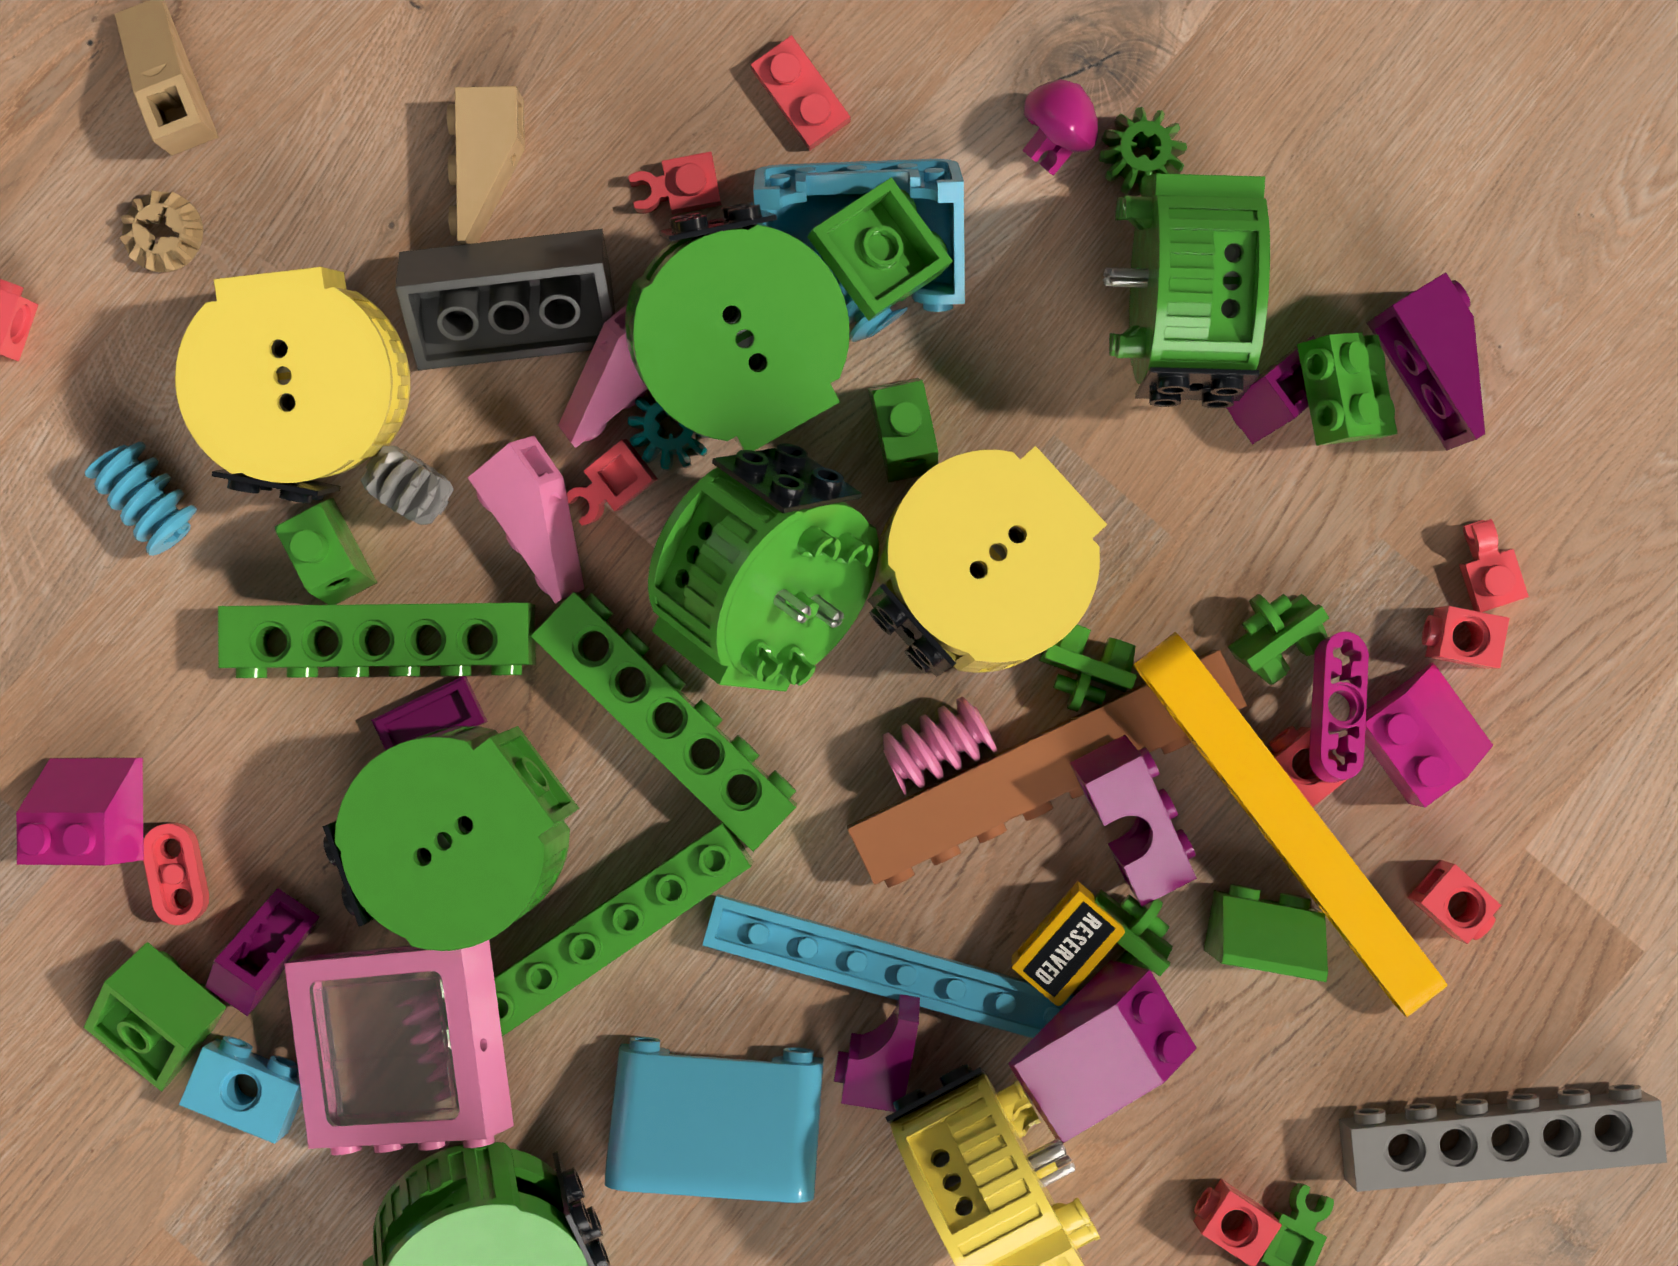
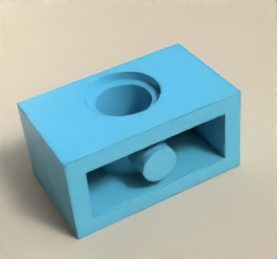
[179,1036,302,1144]

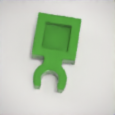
[1259,1183,1334,1266]

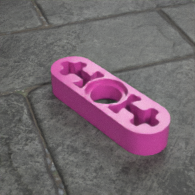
[1309,631,1369,783]

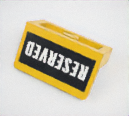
[1011,881,1125,1006]

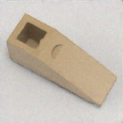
[115,0,219,156]
[447,86,525,245]

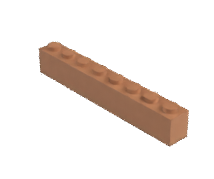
[847,650,1247,888]

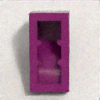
[1226,335,1316,445]
[205,888,319,1016]
[834,994,920,1112]

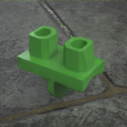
[1228,594,1329,685]
[1039,624,1137,712]
[1094,889,1173,977]

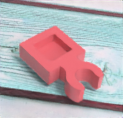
[628,151,722,215]
[566,439,658,526]

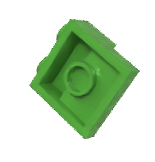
[807,177,953,321]
[1297,332,1398,446]

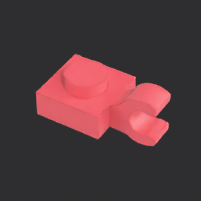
[1459,519,1529,612]

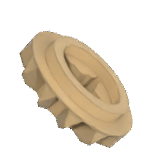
[119,190,203,272]

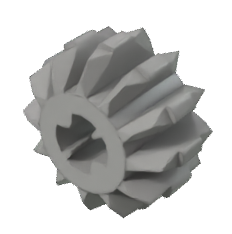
[361,446,454,525]

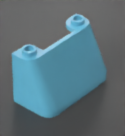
[753,159,965,312]
[604,1037,824,1203]

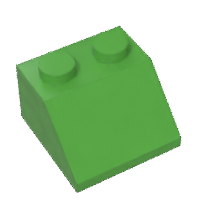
[1204,884,1328,982]
[84,942,226,1092]

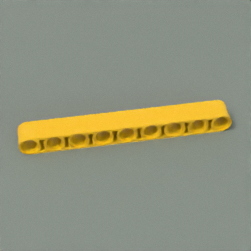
[1133,632,1448,1018]

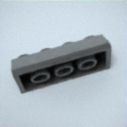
[395,228,615,371]

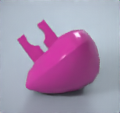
[1022,79,1098,176]

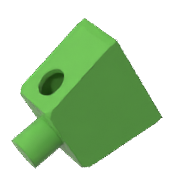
[868,378,938,483]
[275,498,377,605]

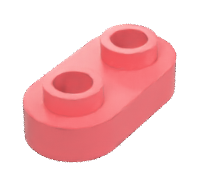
[143,822,209,925]

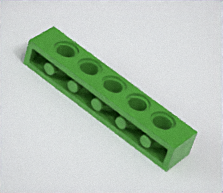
[531,592,797,852]
[218,603,536,678]
[494,822,754,1037]

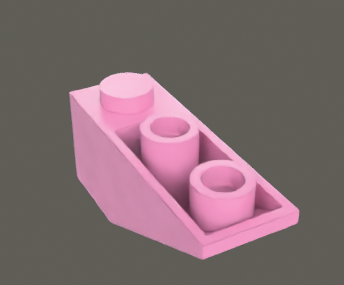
[558,304,647,448]
[468,436,585,604]

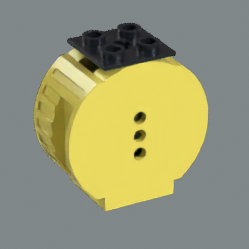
[867,446,1107,677]

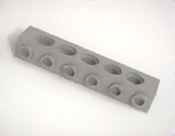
[1339,1084,1667,1192]

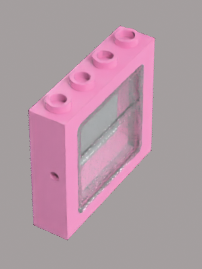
[284,940,514,1155]

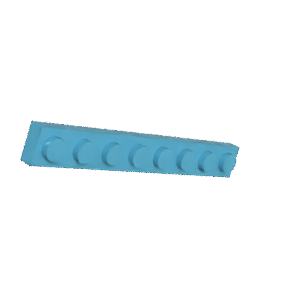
[702,894,1076,1038]

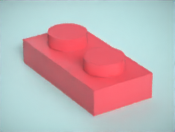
[751,35,851,151]

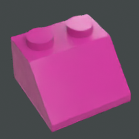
[1365,663,1493,808]
[16,758,144,866]

